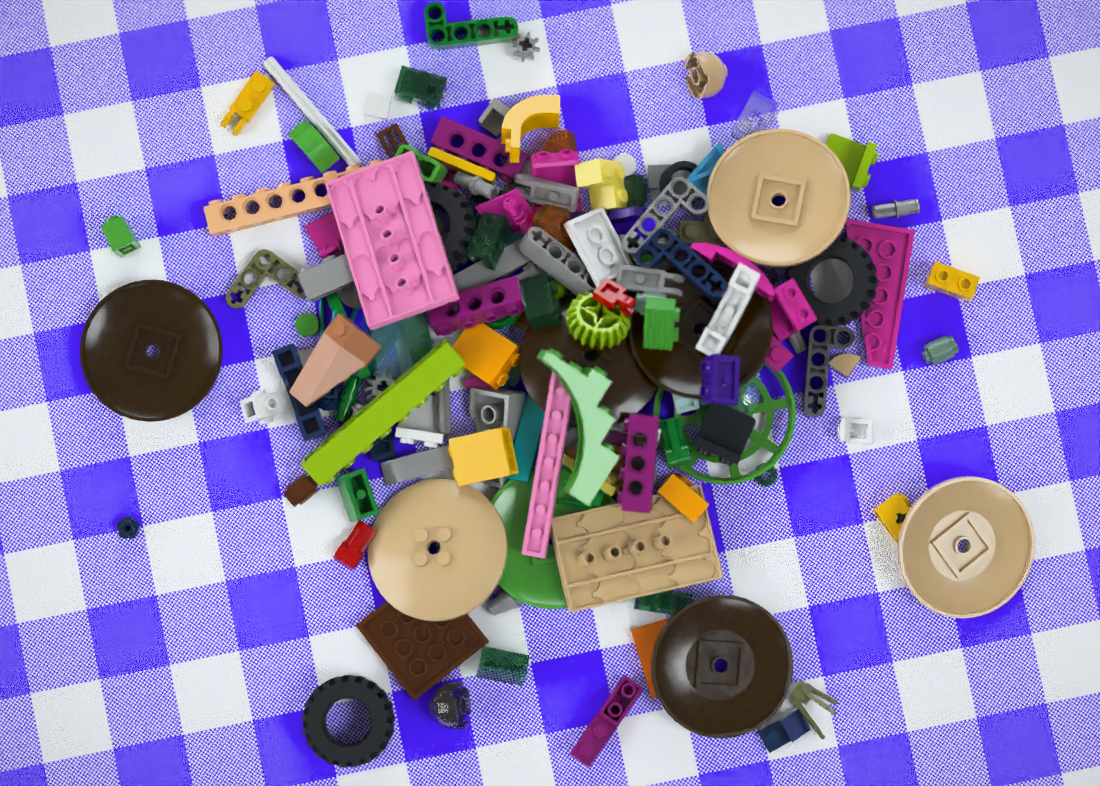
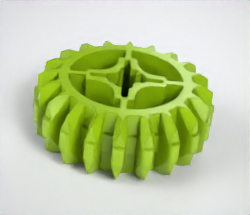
[566,291,631,350]

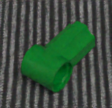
[660,418,691,468]

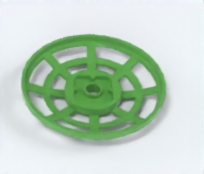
[653,363,796,485]

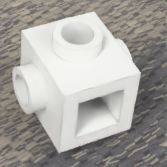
[240,389,281,425]

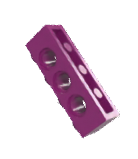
[430,116,529,184]
[427,275,527,336]
[617,413,660,513]

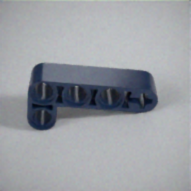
[636,228,727,302]

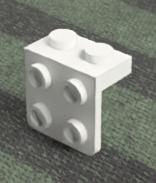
[395,395,445,448]

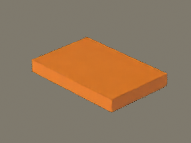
[631,617,670,698]

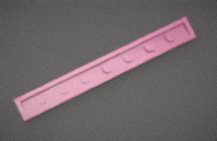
[521,371,572,559]

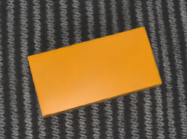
[657,474,710,523]

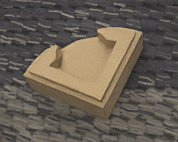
[829,354,861,377]

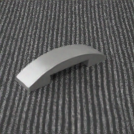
[381,445,454,486]

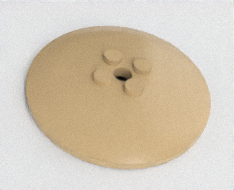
[707,129,850,267]
[897,476,1035,618]
[368,479,508,621]

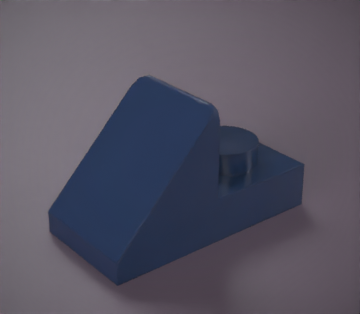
[757,709,811,753]

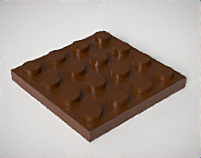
[355,601,490,701]

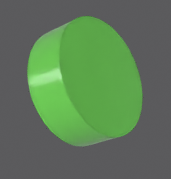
[295,313,319,337]

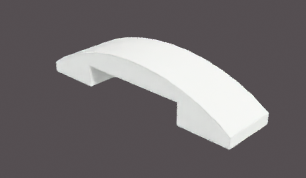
[695,263,761,356]

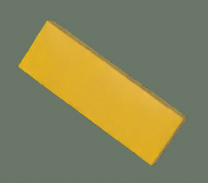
[427,147,497,185]

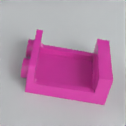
[531,149,582,216]
[767,278,818,342]

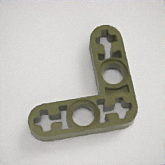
[226,249,307,309]

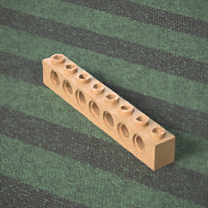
[203,159,382,237]

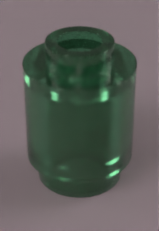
[625,174,648,208]

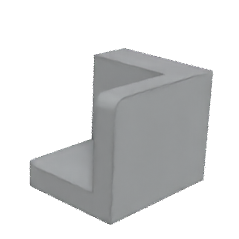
[478,97,510,137]

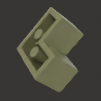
[678,201,726,248]

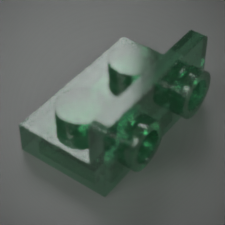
[467,212,512,271]

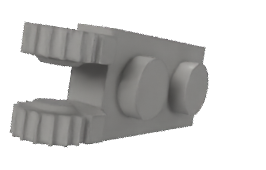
[514,173,580,213]
[616,264,685,297]

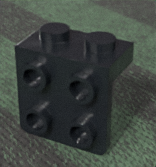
[694,403,756,466]

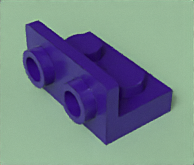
[700,354,740,406]

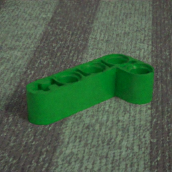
[424,2,519,50]

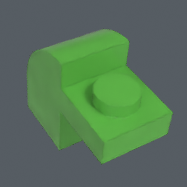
[288,119,340,174]

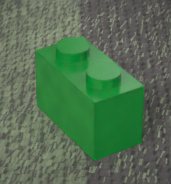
[335,468,379,522]

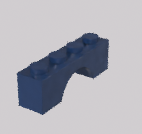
[271,343,329,442]

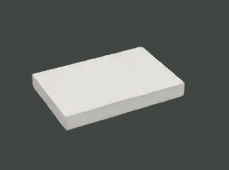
[563,206,634,287]

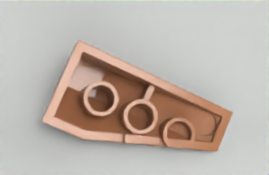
[289,313,383,407]

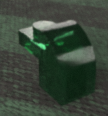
[634,590,692,615]

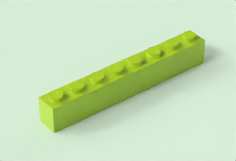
[301,338,466,487]

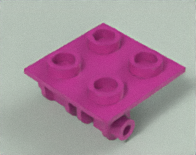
[475,188,539,239]
[304,211,345,259]

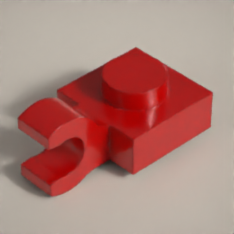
[592,278,636,317]

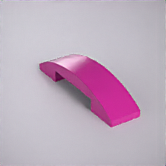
[690,243,775,302]

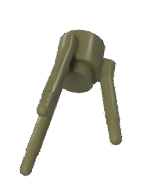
[790,680,838,739]

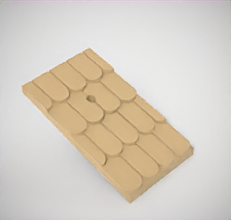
[550,484,723,613]

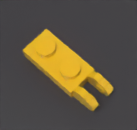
[220,70,276,136]

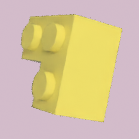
[575,158,628,213]

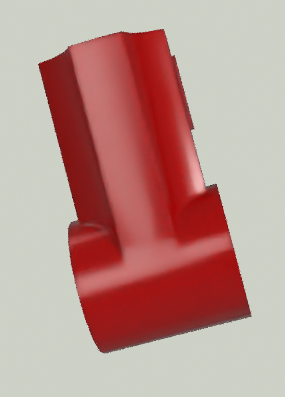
[333,520,377,570]

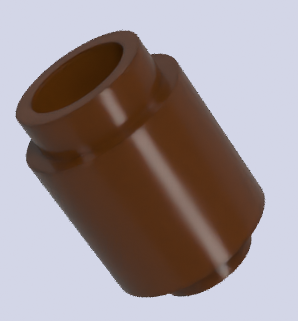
[283,473,319,507]

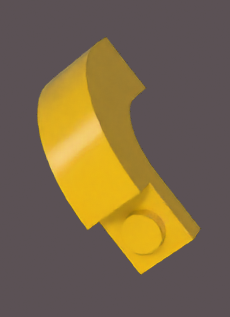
[501,95,560,163]

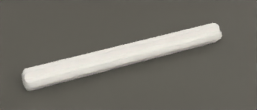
[263,56,361,166]

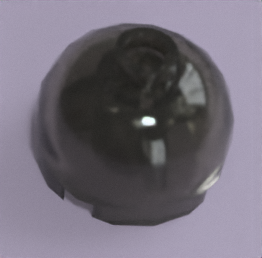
[429,682,471,730]

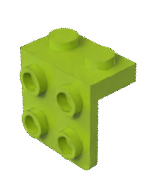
[826,134,879,193]

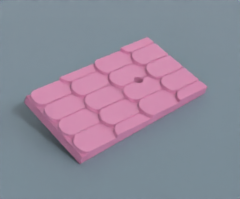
[325,151,460,331]

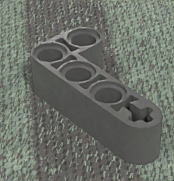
[802,325,855,418]

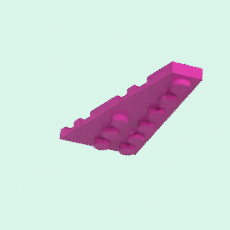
[845,219,915,370]

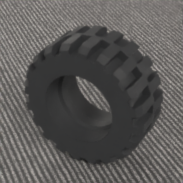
[424,182,479,272]
[785,235,878,326]
[302,675,395,768]

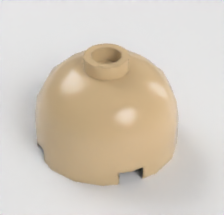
[685,51,728,99]

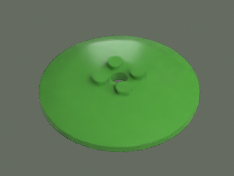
[491,467,616,609]

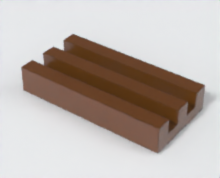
[376,123,409,159]

